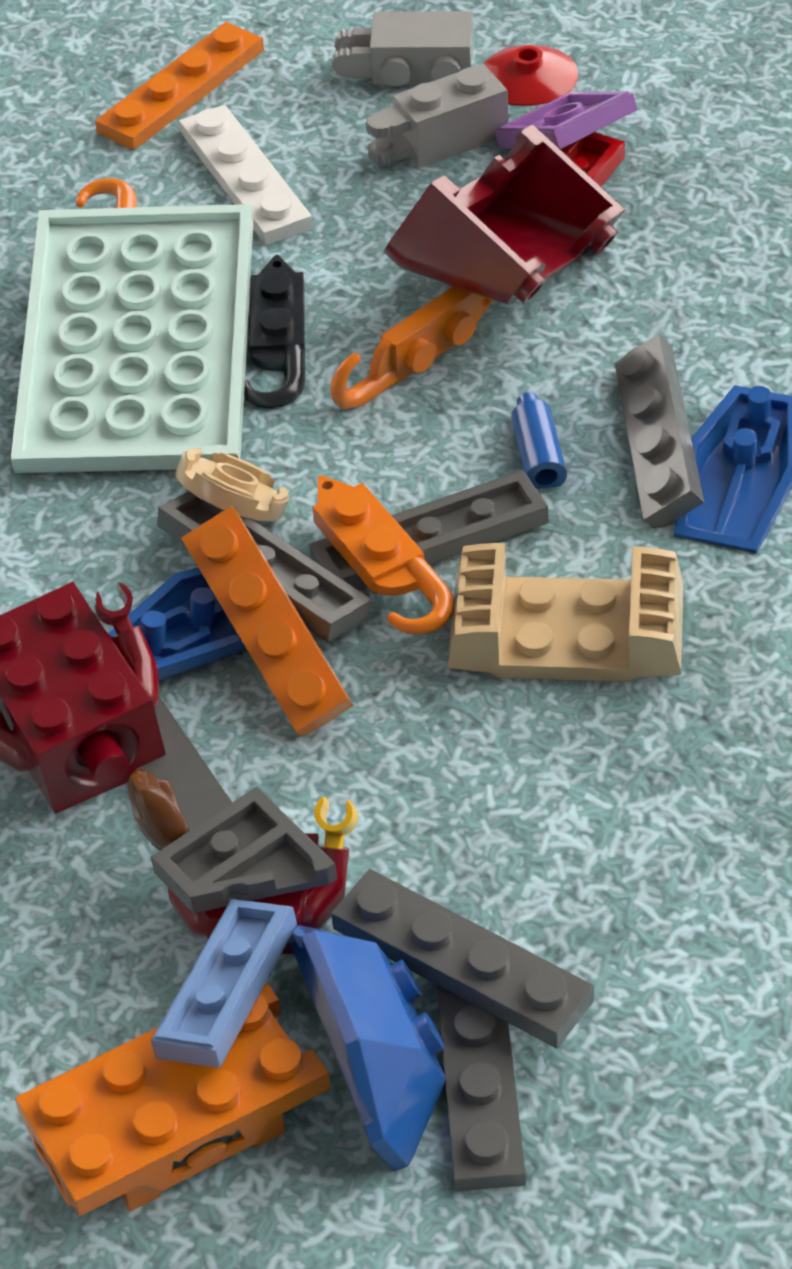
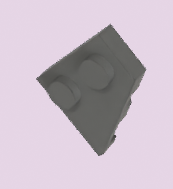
[151,787,337,913]

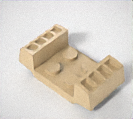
[447,543,683,682]

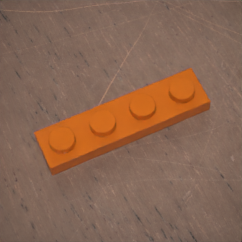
[95,22,264,150]
[181,506,354,737]

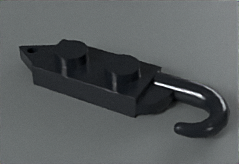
[244,254,306,409]

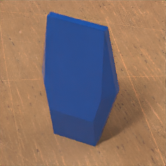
[674,385,792,553]
[108,567,246,681]

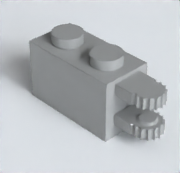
[332,11,474,86]
[366,64,508,168]

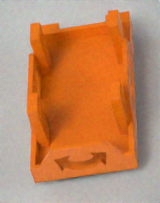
[15,981,331,1217]

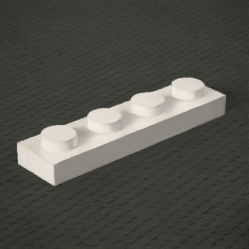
[179,105,313,245]

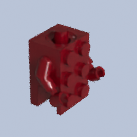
[0,581,166,814]

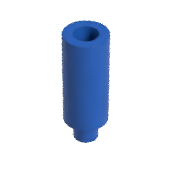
[511,392,567,489]

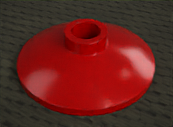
[483,45,578,106]

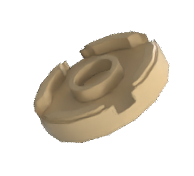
[175,448,289,522]

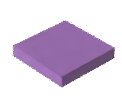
[494,91,638,149]

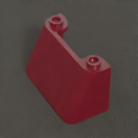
[384,124,625,305]

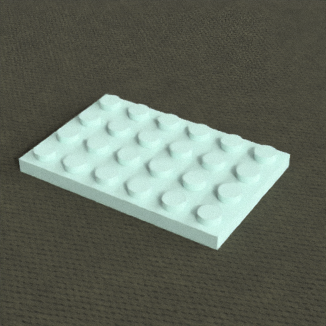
[11,204,253,473]

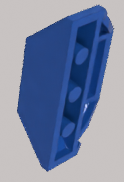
[288,925,446,1171]

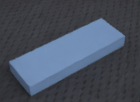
[151,899,297,1068]

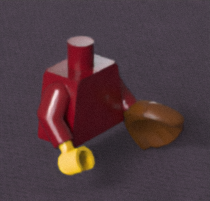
[127,770,358,977]

